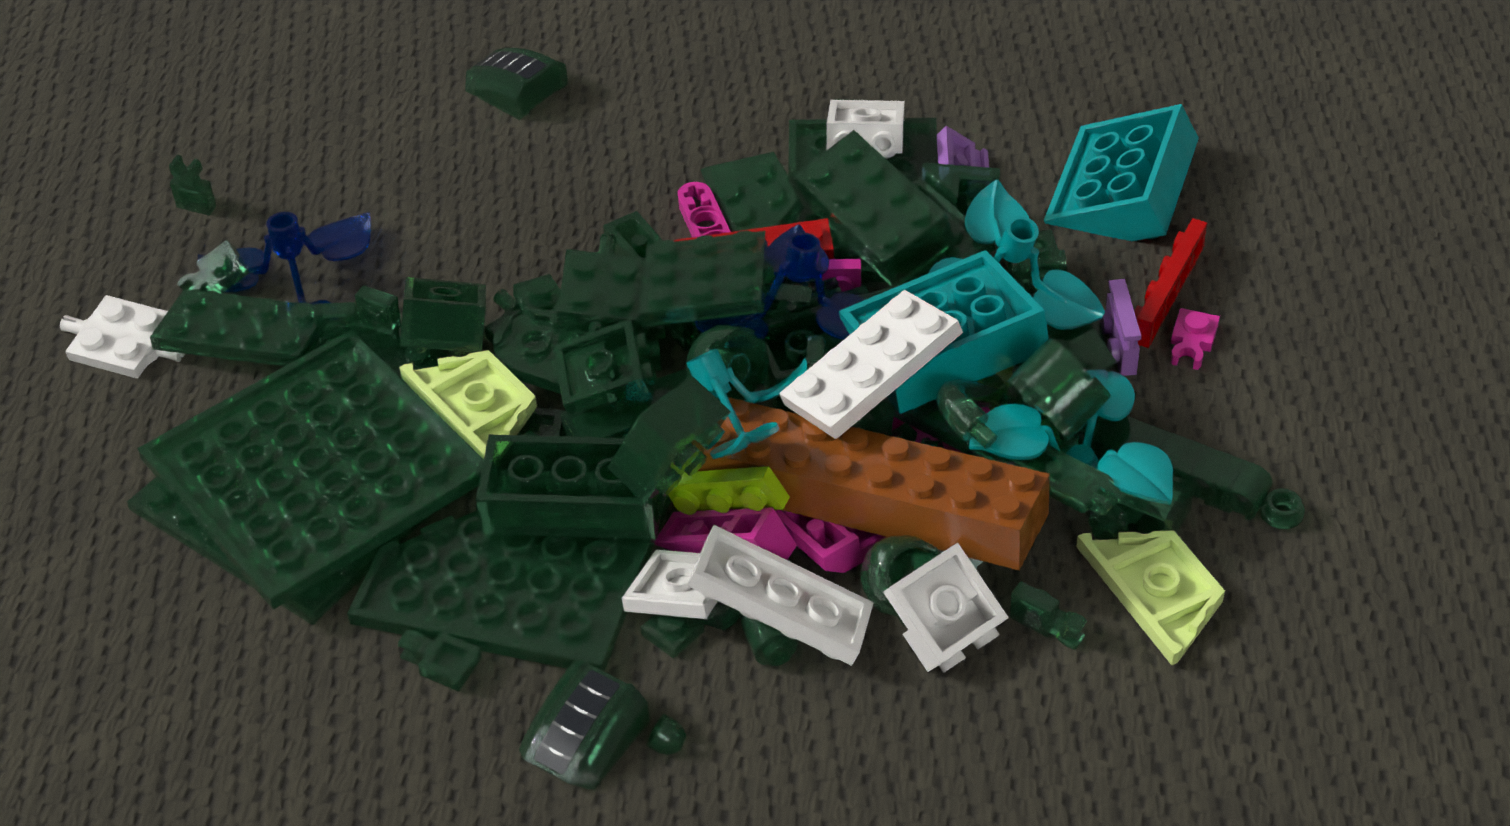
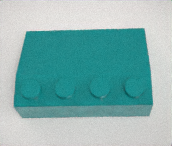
[1044,104,1199,241]
[839,250,1050,414]

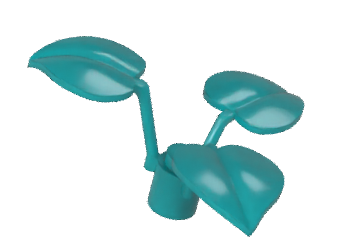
[928,180,1105,329]
[636,349,809,465]
[969,370,1173,505]

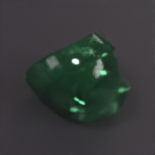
[861,535,941,626]

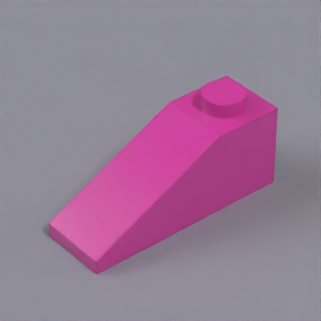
[654,507,797,560]

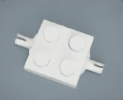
[60,295,186,379]

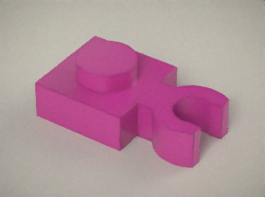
[1171,308,1220,370]

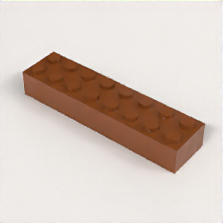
[690,398,1050,570]

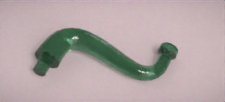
[936,373,1010,449]

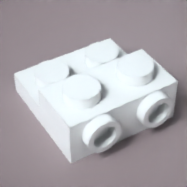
[827,100,904,158]
[883,543,1009,673]

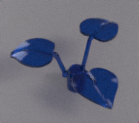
[197,212,371,344]
[695,224,865,347]

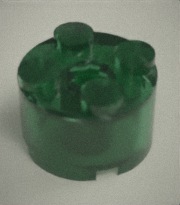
[1007,338,1111,441]

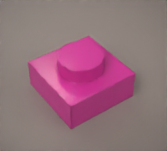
[821,259,861,299]

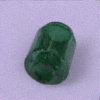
[741,614,798,666]

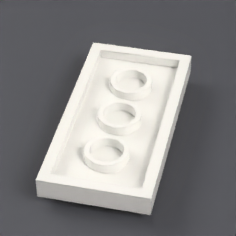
[779,290,963,439]
[687,525,874,666]

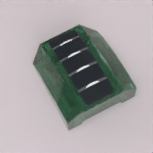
[465,48,568,120]
[519,660,650,790]

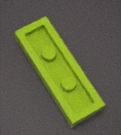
[661,466,790,515]

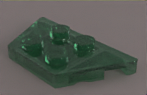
[700,152,804,232]

